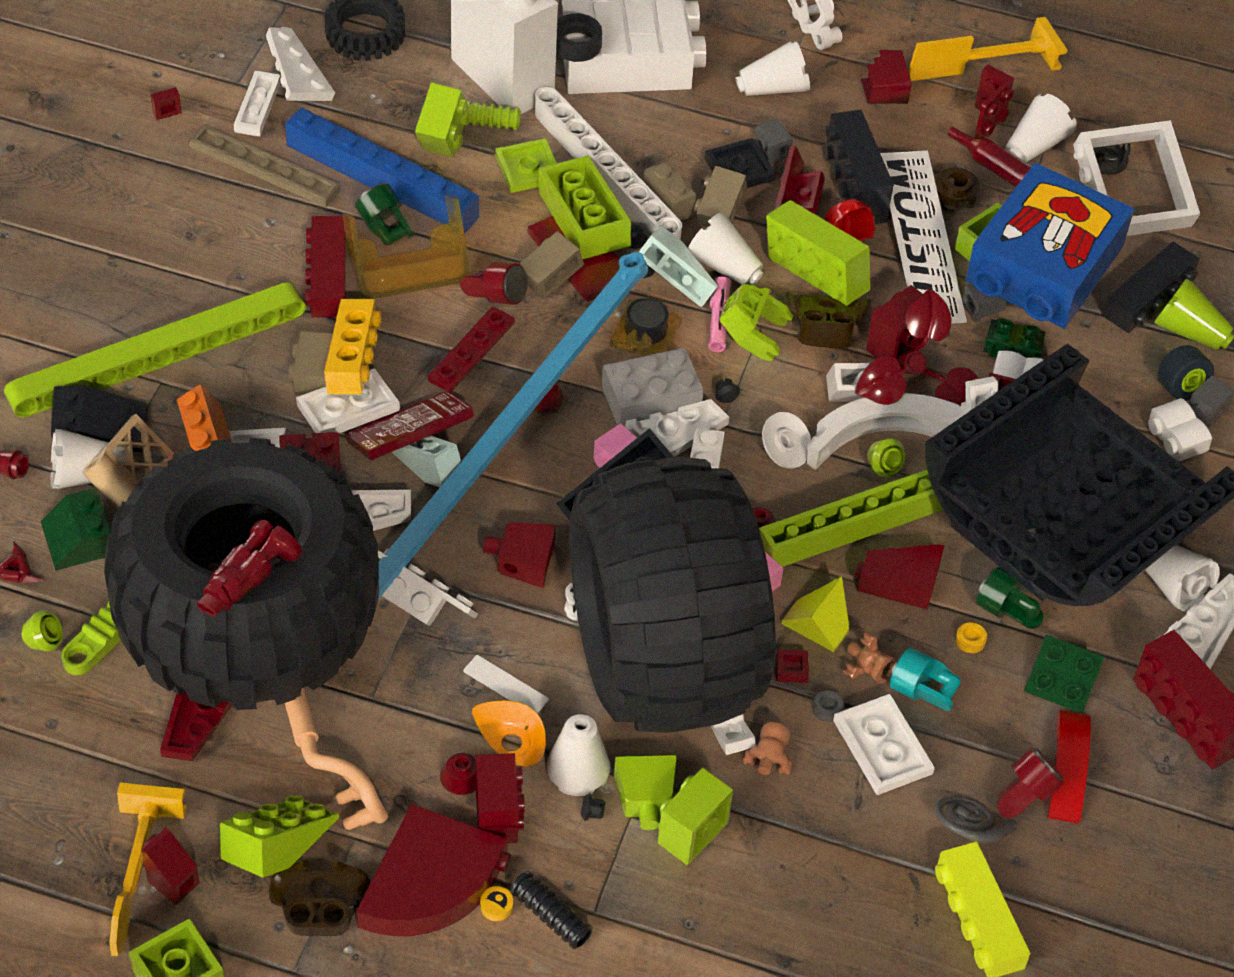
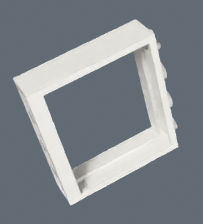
[1073,120,1200,236]

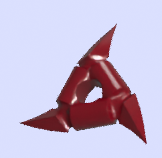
[0,541,45,583]

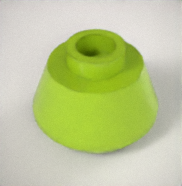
[867,438,905,477]
[22,610,63,652]

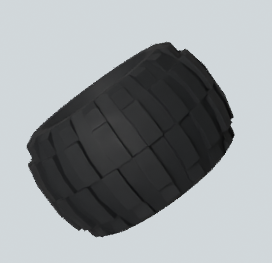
[104,437,379,710]
[569,457,776,733]

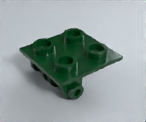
[983,318,1046,358]
[1024,635,1104,714]

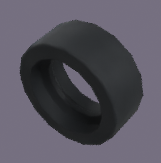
[556,13,603,62]

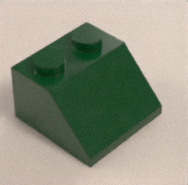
[41,488,111,571]

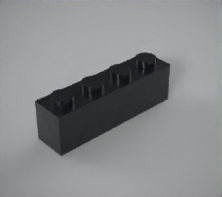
[1102,241,1200,334]

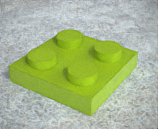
[495,138,557,193]

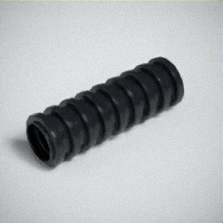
[510,871,593,949]

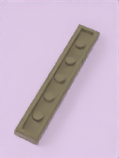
[189,125,340,207]

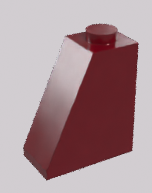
[854,544,944,610]

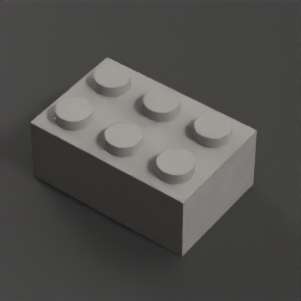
[602,348,703,427]

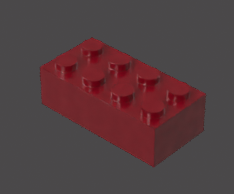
[1133,630,1234,770]

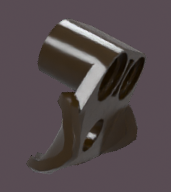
[785,291,871,349]
[269,861,371,936]

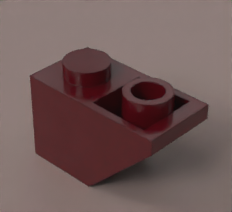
[142,827,200,905]

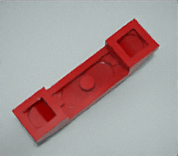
[1047,710,1091,824]

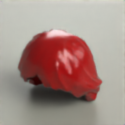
[824,199,876,242]

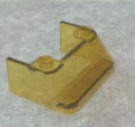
[342,195,470,299]

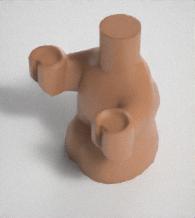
[843,632,896,684]
[743,722,793,776]

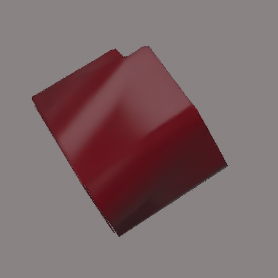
[861,50,912,104]

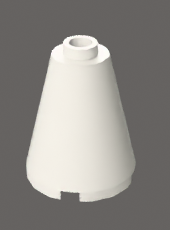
[735,41,810,96]
[1006,93,1077,162]
[688,212,764,285]
[51,429,126,489]
[1145,545,1220,612]
[546,714,610,797]

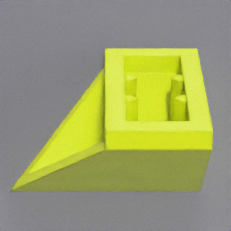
[781,576,850,652]

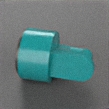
[889,647,961,711]

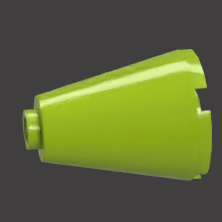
[1154,278,1234,351]

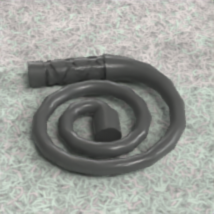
[934,796,1018,843]

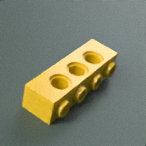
[324,299,381,394]

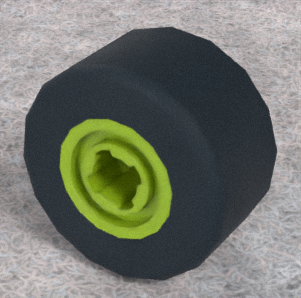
[1157,345,1214,400]

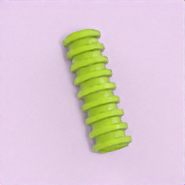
[467,101,521,131]

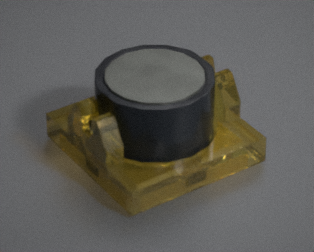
[610,295,682,356]

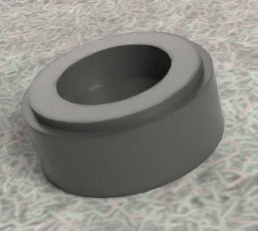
[812,690,844,722]

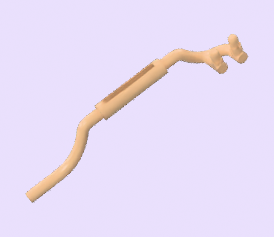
[285,687,388,830]

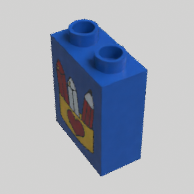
[965,162,1135,329]

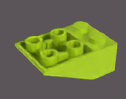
[220,795,339,878]

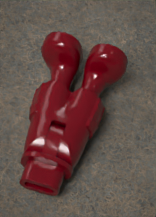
[196,520,302,617]

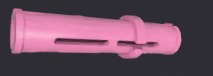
[708,277,731,352]

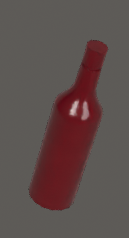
[947,126,1032,187]

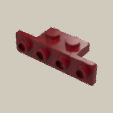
[775,145,825,215]
[428,307,515,393]

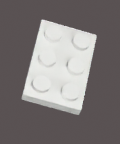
[296,368,400,433]
[833,694,935,795]

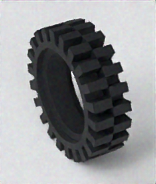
[325,0,405,61]

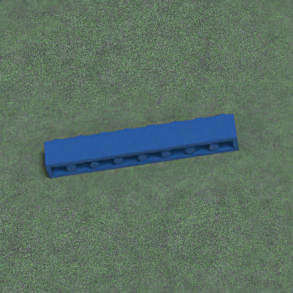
[285,107,479,234]

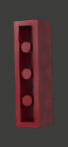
[305,216,346,318]

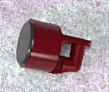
[460,262,528,305]
[997,747,1064,818]

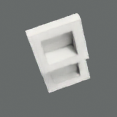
[711,714,756,755]

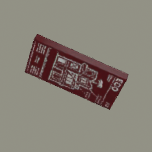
[345,391,474,461]

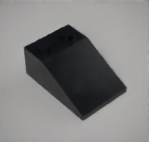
[51,386,147,452]

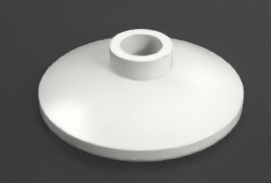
[762,412,811,469]

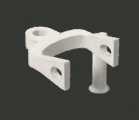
[788,0,842,50]

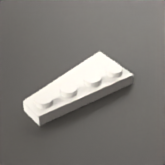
[1158,573,1234,670]

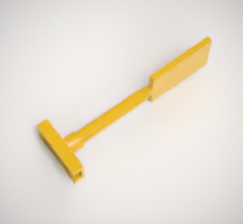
[908,17,1067,81]

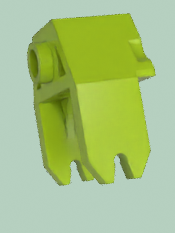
[719,283,793,361]

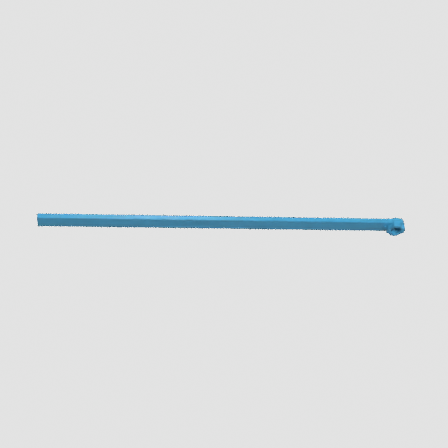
[378,252,648,600]

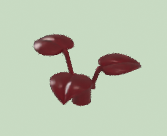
[855,289,979,406]

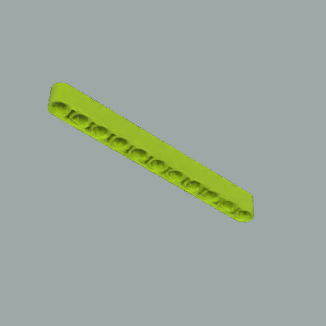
[4,282,306,418]

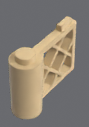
[82,414,174,509]

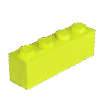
[935,842,1031,977]

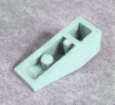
[639,226,718,307]
[392,436,461,488]

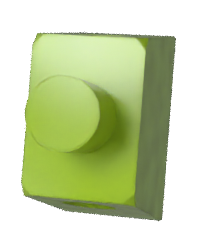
[614,755,676,830]

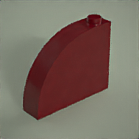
[356,804,511,936]

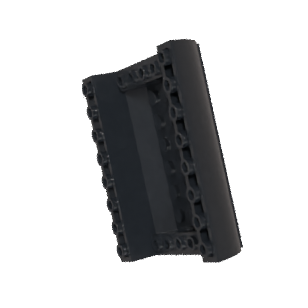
[925,343,1234,606]

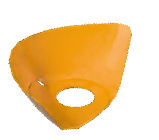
[472,700,546,767]

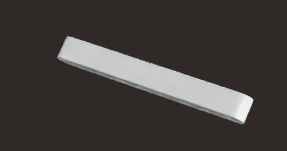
[535,87,682,240]

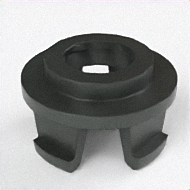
[1093,143,1131,175]

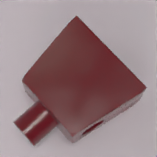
[483,522,556,588]

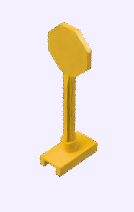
[109,782,187,956]

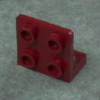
[974,64,1014,139]

